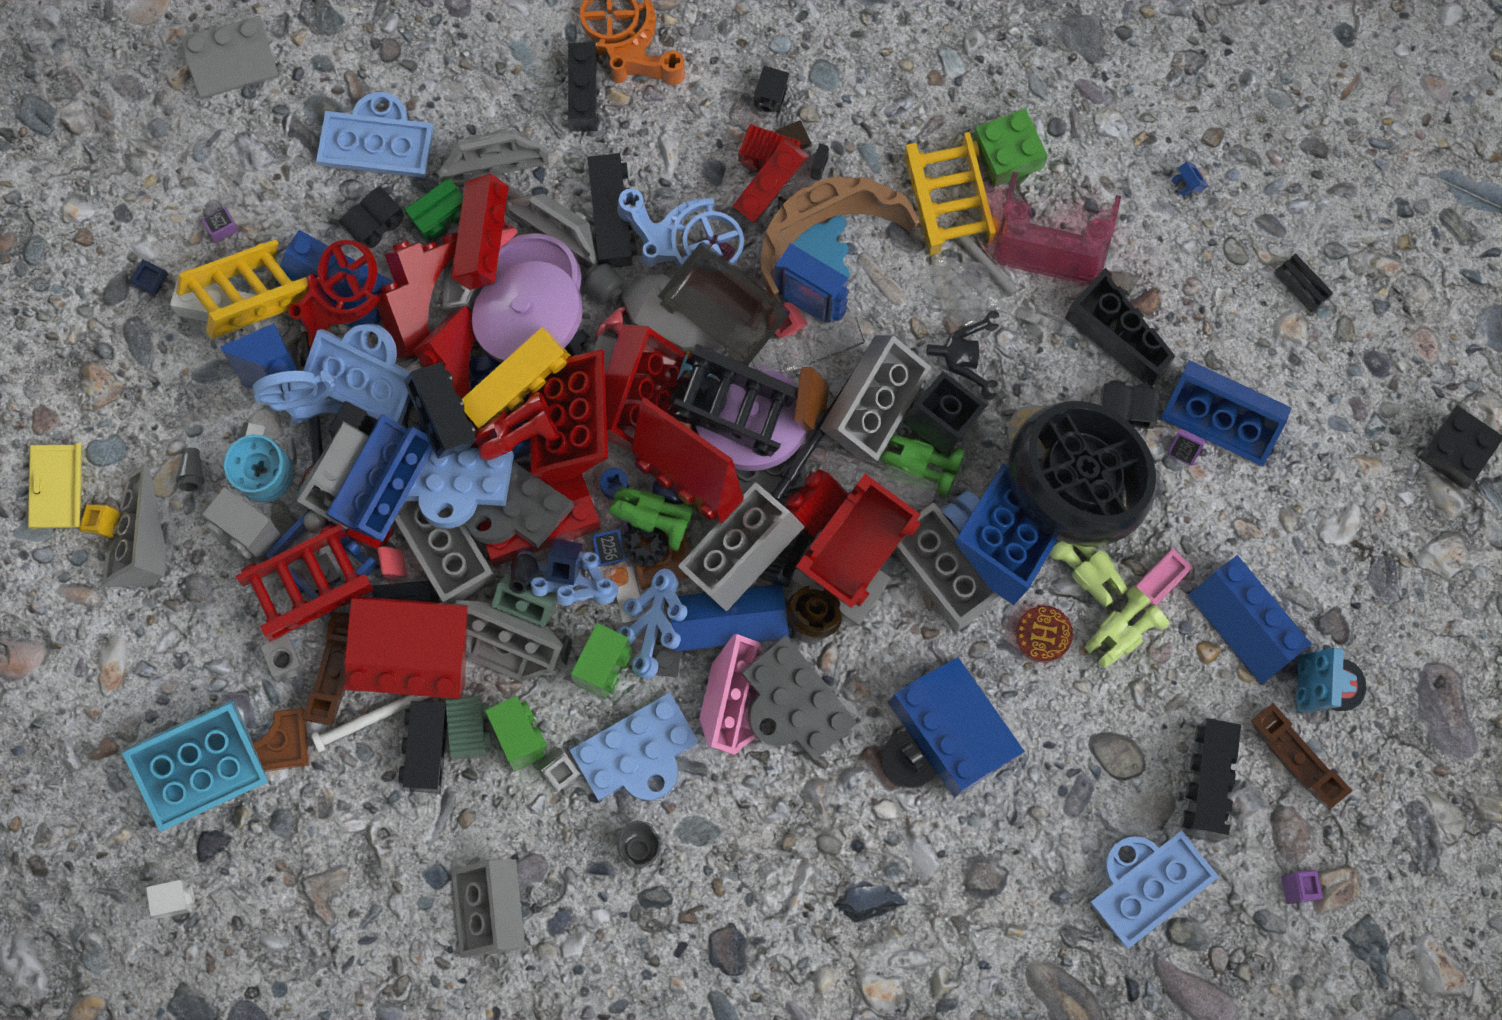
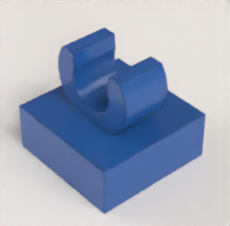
[1172,161,1209,196]

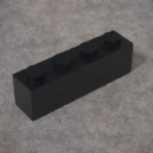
[587,153,637,268]

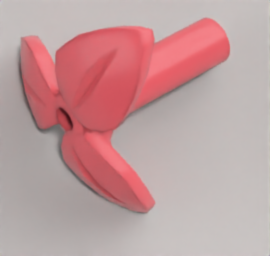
[595,307,628,342]

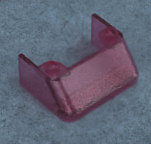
[994,172,1121,285]

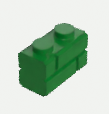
[404,178,463,241]

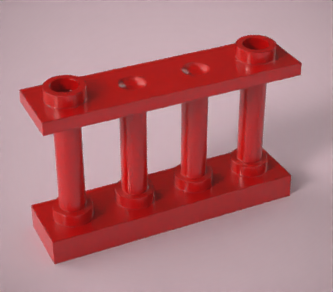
[236,524,374,642]

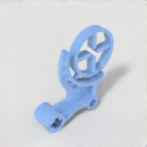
[617,188,744,272]
[253,370,343,424]

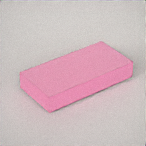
[1135,548,1193,606]

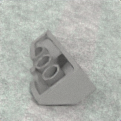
[103,465,167,587]

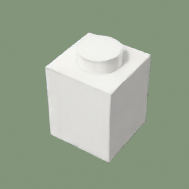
[146,880,195,919]

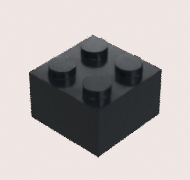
[903,371,987,456]
[1418,405,1502,490]

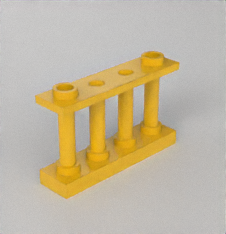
[904,132,999,256]
[176,239,309,339]

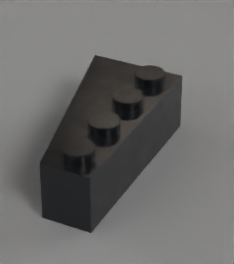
[1065,267,1175,386]
[1181,718,1241,843]

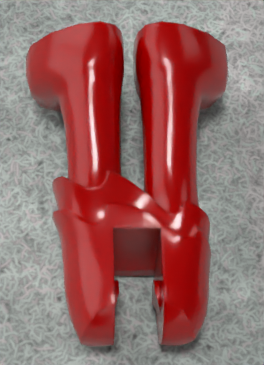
[475,392,560,461]

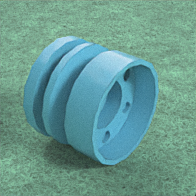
[223,434,294,503]

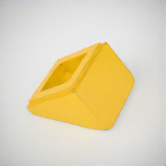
[79,504,120,538]

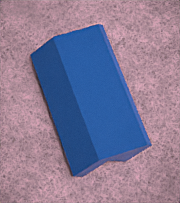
[325,414,433,542]
[671,585,789,652]

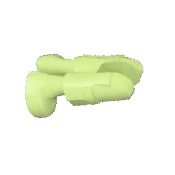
[1049,541,1128,607]
[1084,586,1170,668]

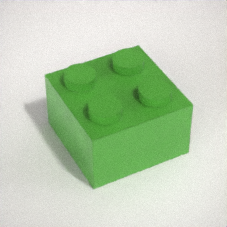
[973,108,1048,187]
[571,623,633,699]
[485,696,548,772]

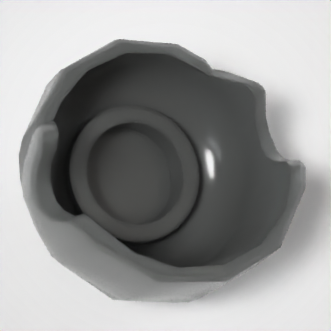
[617,820,661,869]

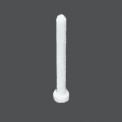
[311,695,429,753]

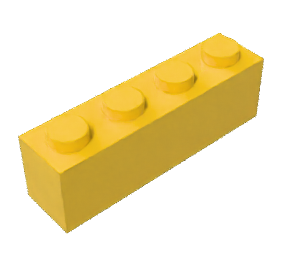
[462,327,570,429]

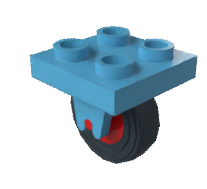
[1296,647,1367,714]

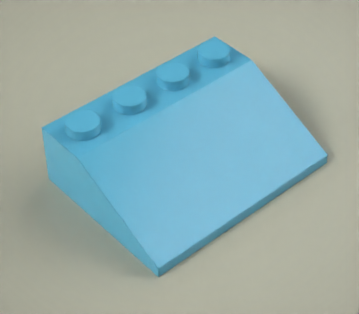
[122,699,268,832]

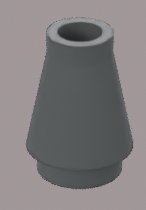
[176,447,205,492]

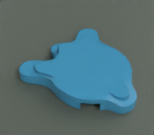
[793,215,850,279]

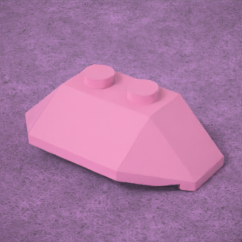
[699,634,763,755]

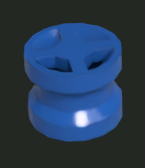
[600,468,629,501]

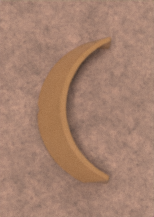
[760,176,920,301]

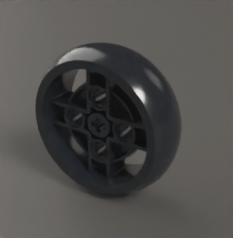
[1008,401,1157,547]

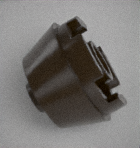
[786,586,842,643]

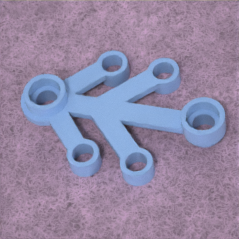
[516,551,618,606]
[618,569,687,680]

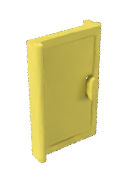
[28,443,82,530]

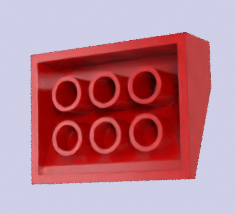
[605,325,686,452]
[529,349,608,484]
[632,398,744,524]
[479,466,601,567]
[344,596,468,699]

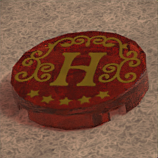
[1016,606,1073,663]

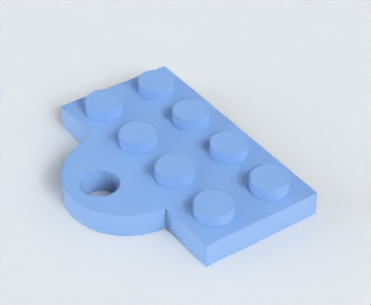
[316,92,434,178]
[303,324,411,424]
[405,448,514,529]
[569,692,699,801]
[1090,830,1219,950]

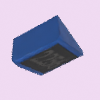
[592,529,627,567]

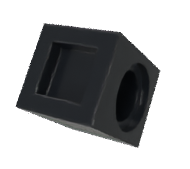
[754,66,790,113]

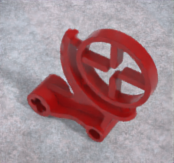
[289,240,380,350]

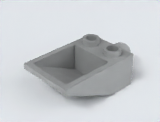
[297,421,368,533]

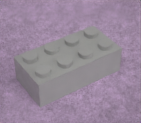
[820,335,932,461]
[678,482,805,611]
[395,501,496,604]
[893,503,1002,632]

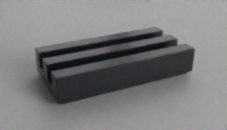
[1274,253,1333,313]

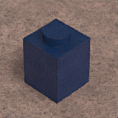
[545,539,583,586]

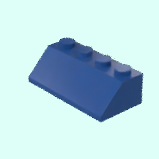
[274,230,394,338]
[220,323,299,392]
[1161,360,1292,466]
[1188,555,1312,685]

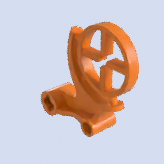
[580,0,685,85]

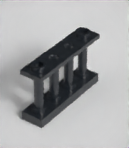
[667,344,798,457]

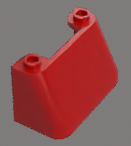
[795,473,921,608]

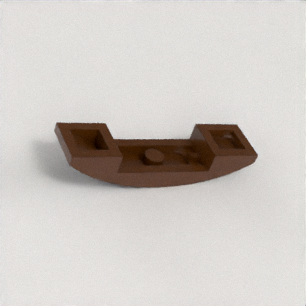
[303,612,350,726]
[1251,703,1352,810]

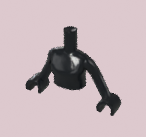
[926,311,999,400]

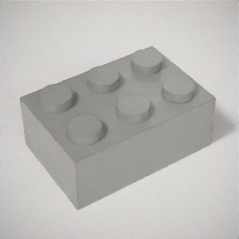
[202,487,282,564]

